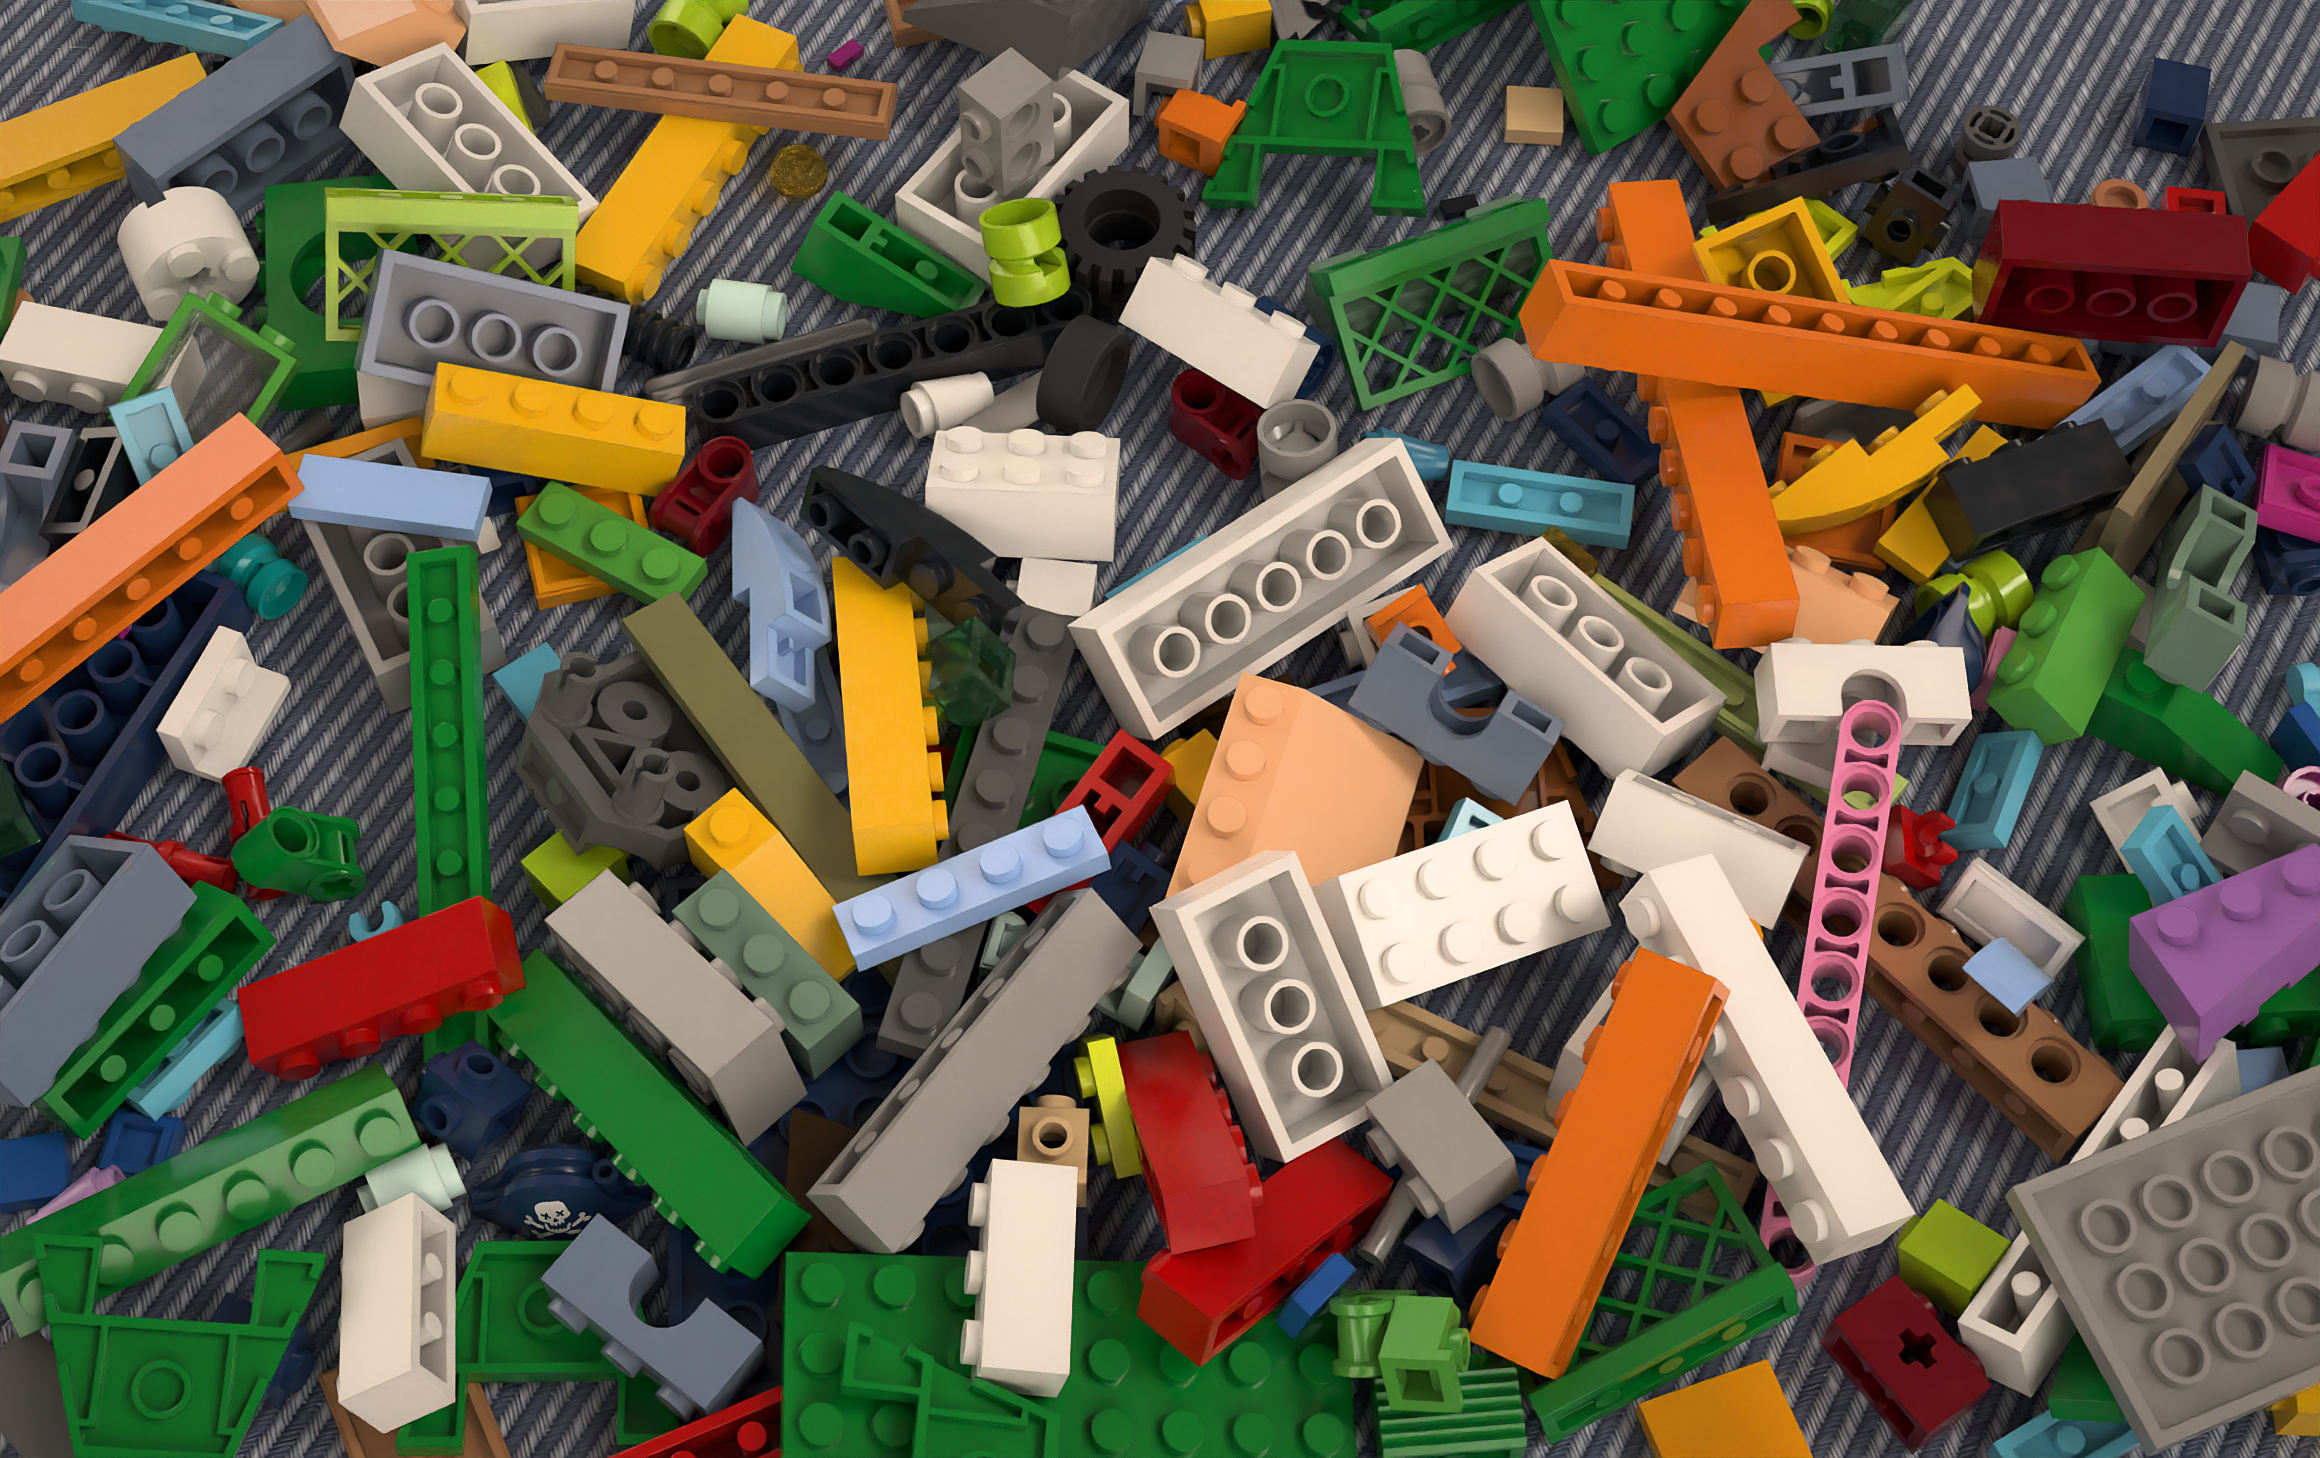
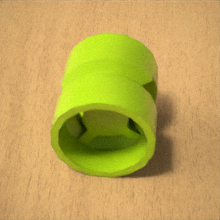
[647,0,750,60]
[978,197,1071,307]
[1914,550,2035,644]

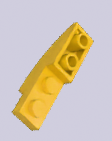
[1768,383,1982,536]

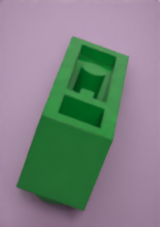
[790,190,988,319]
[2084,645,2284,799]

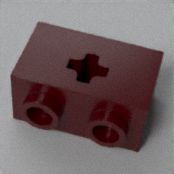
[1820,1274,1992,1455]

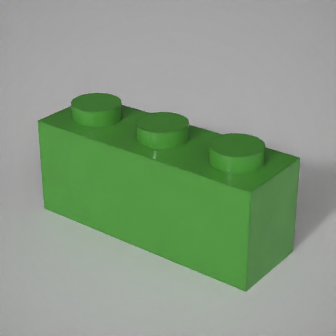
[1985,546,2147,746]

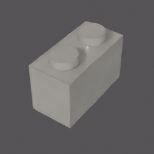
[1364,1057,1521,1234]

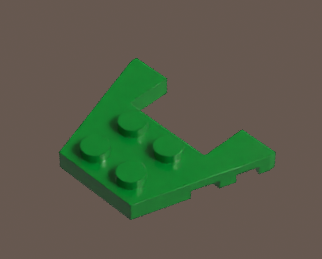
[1201,39,1427,218]
[32,1233,326,1458]
[396,1241,680,1456]
[839,1321,1062,1458]

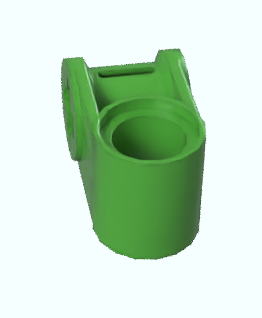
[1329,1290,1418,1378]

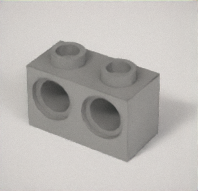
[958,47,1054,197]

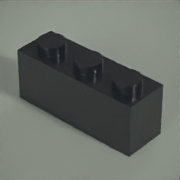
[1922,418,2136,564]

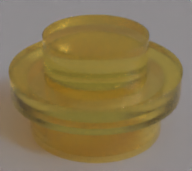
[770,144,828,199]

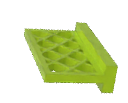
[324,187,579,341]

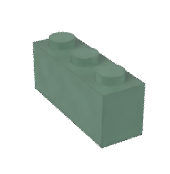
[672,868,865,1080]

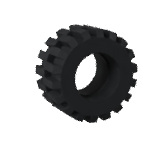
[1053,165,1196,326]

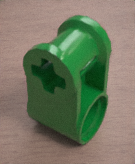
[232,806,367,902]

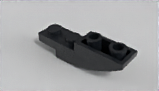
[798,465,1025,658]

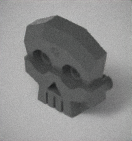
[514,650,756,871]

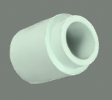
[696,278,787,345]
[356,1142,467,1213]

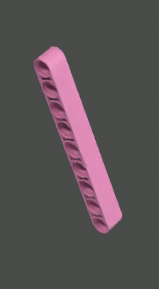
[1757,700,1902,1291]

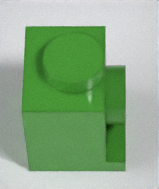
[1378,1295,1471,1413]

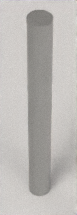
[1357,1026,1512,1266]

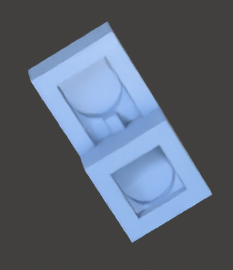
[1962,936,2056,1018]

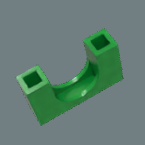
[255,174,420,412]
[2062,873,2320,1053]

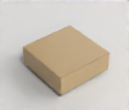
[1504,86,1564,146]

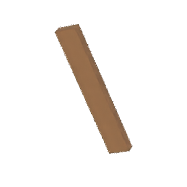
[543,42,898,141]

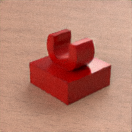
[1882,804,1958,892]

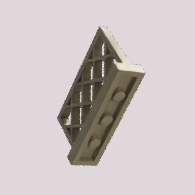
[2069,340,2247,578]

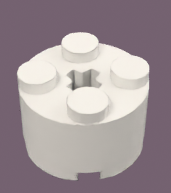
[117,186,260,321]

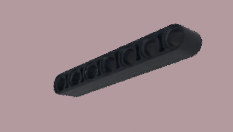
[692,282,1093,451]

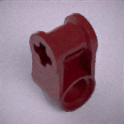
[1169,368,1268,481]
[648,436,760,558]

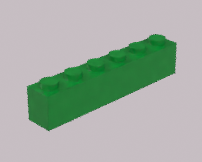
[484,948,813,1281]
[0,1062,422,1338]

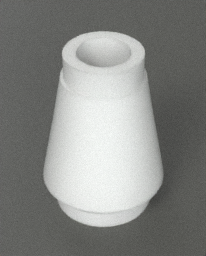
[900,371,994,439]

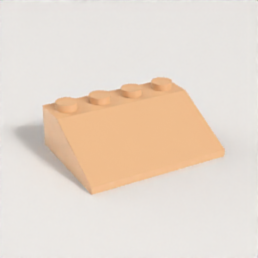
[1165,672,1425,899]

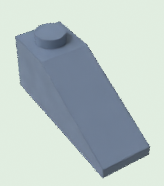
[1767,43,1911,117]

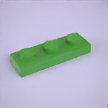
[516,479,708,605]

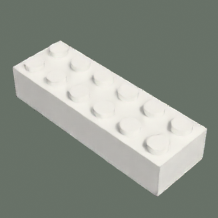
[1067,438,1454,741]

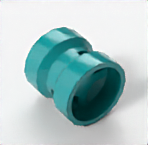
[218,533,308,620]

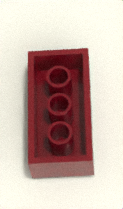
[1971,199,2252,348]

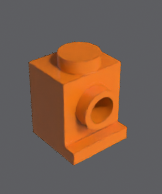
[1154,88,1247,177]
[1362,583,1462,677]

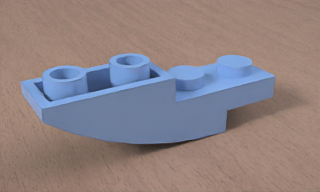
[732,497,832,714]

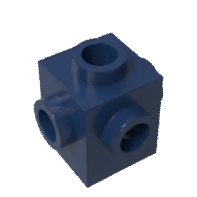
[410,1038,534,1164]

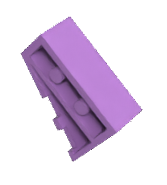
[2129,843,2320,1065]

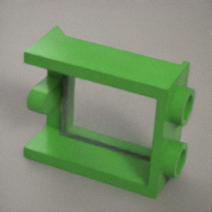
[108,290,305,446]

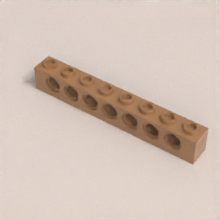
[1670,735,2125,1164]

